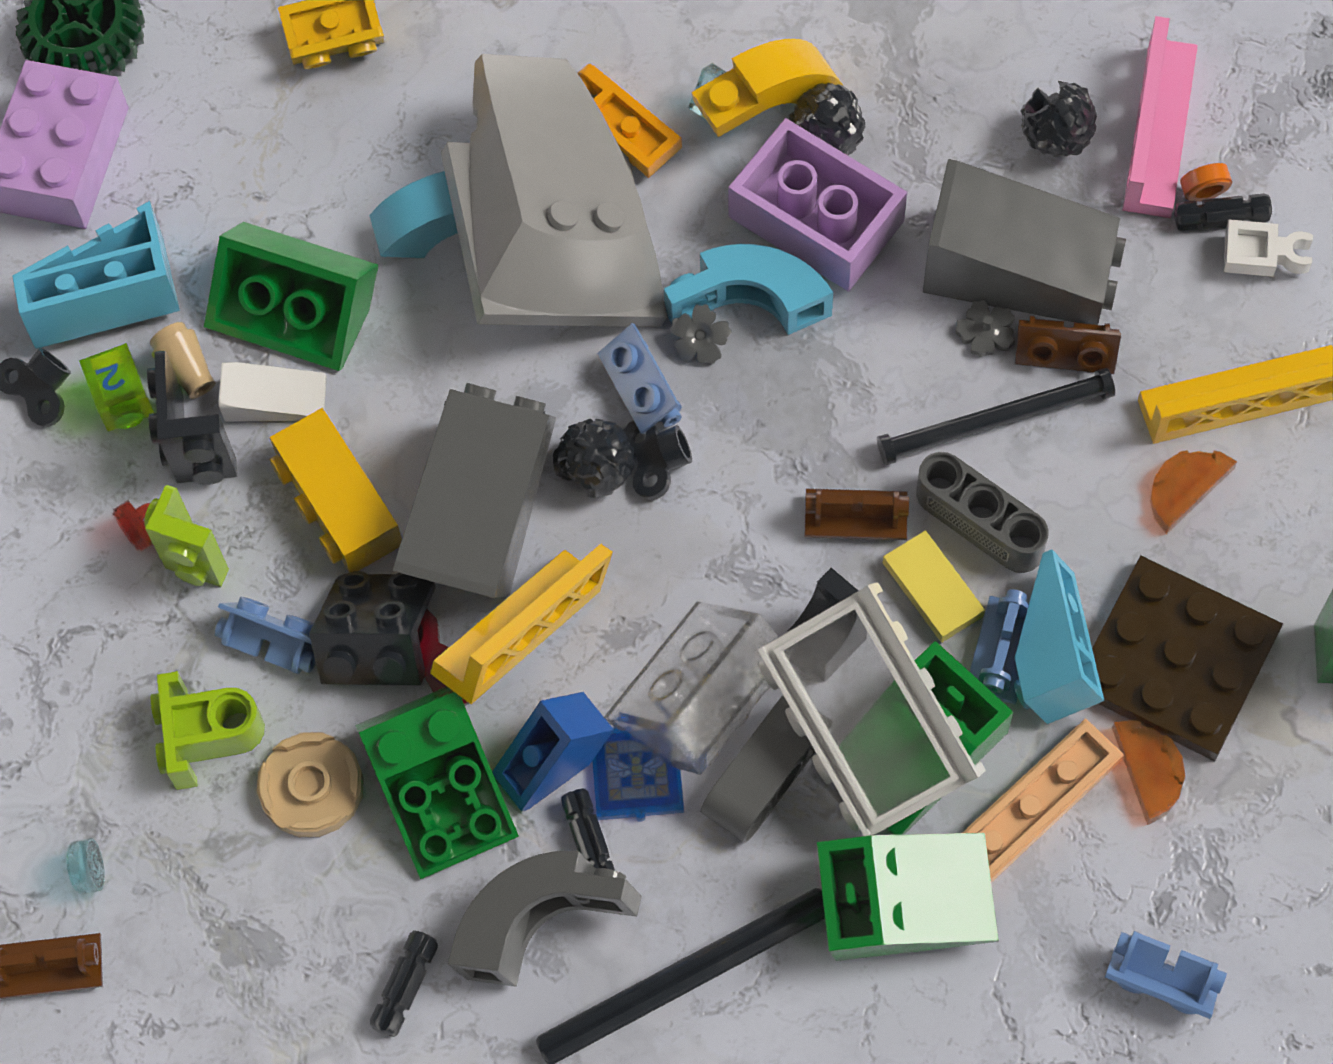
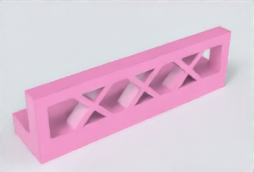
[1122,16,1198,218]

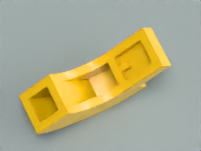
[692,39,843,137]

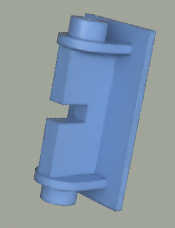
[597,323,682,434]
[970,589,1029,704]
[215,596,316,674]
[1105,931,1227,1019]

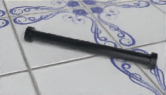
[877,368,1115,465]

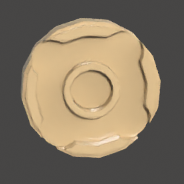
[257,732,364,837]

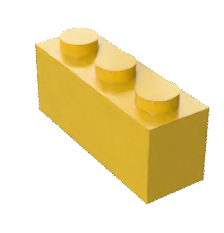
[269,407,402,573]

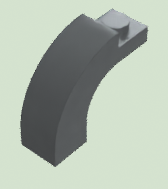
[448,851,642,987]

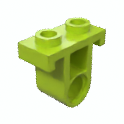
[150,671,265,790]

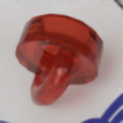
[112,500,153,552]

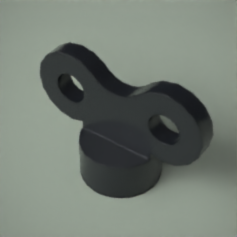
[0,348,71,427]
[623,420,692,500]

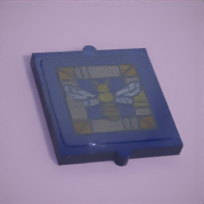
[592,721,684,822]

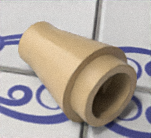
[150,322,216,399]

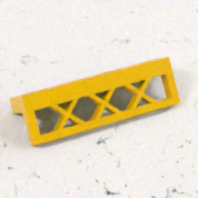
[1138,345,1333,444]
[430,544,613,704]

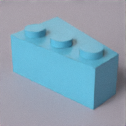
[12,201,180,349]

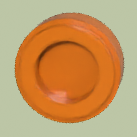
[1180,163,1232,202]

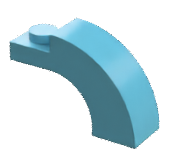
[369,171,458,258]
[663,244,833,335]

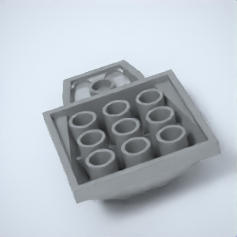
[441,54,667,327]

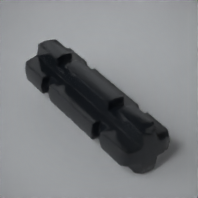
[1174,193,1272,231]
[561,788,615,870]
[370,930,438,1037]

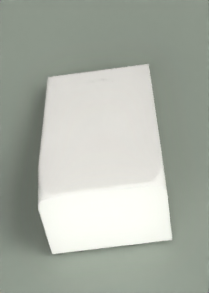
[219,362,327,422]

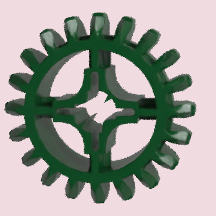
[15,0,145,75]

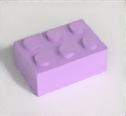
[0,60,129,229]
[728,118,907,292]

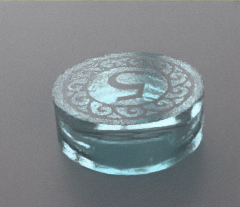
[66,838,105,894]

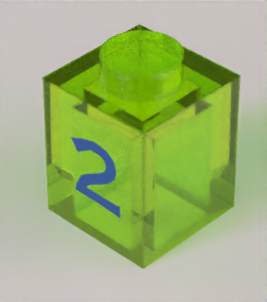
[79,343,154,432]

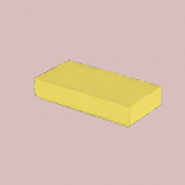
[883,530,985,643]

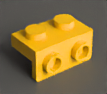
[278,0,384,69]

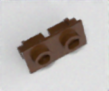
[1015,316,1121,374]
[804,488,909,540]
[0,933,103,999]

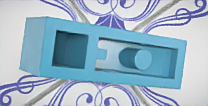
[1014,549,1104,724]

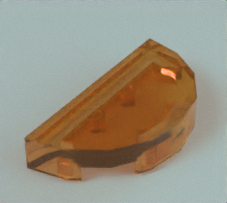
[1150,450,1237,534]
[1112,720,1185,825]

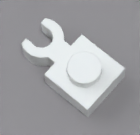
[1224,219,1313,277]

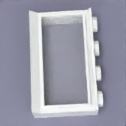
[757,582,986,836]

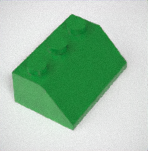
[204,221,379,371]

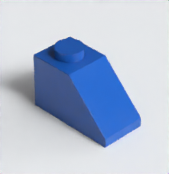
[492,692,614,812]

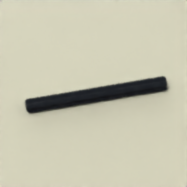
[536,888,825,1064]

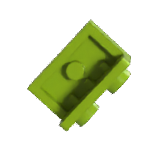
[144,485,229,587]

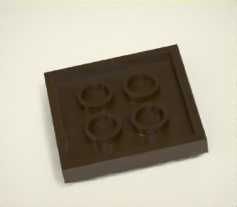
[1092,555,1283,762]

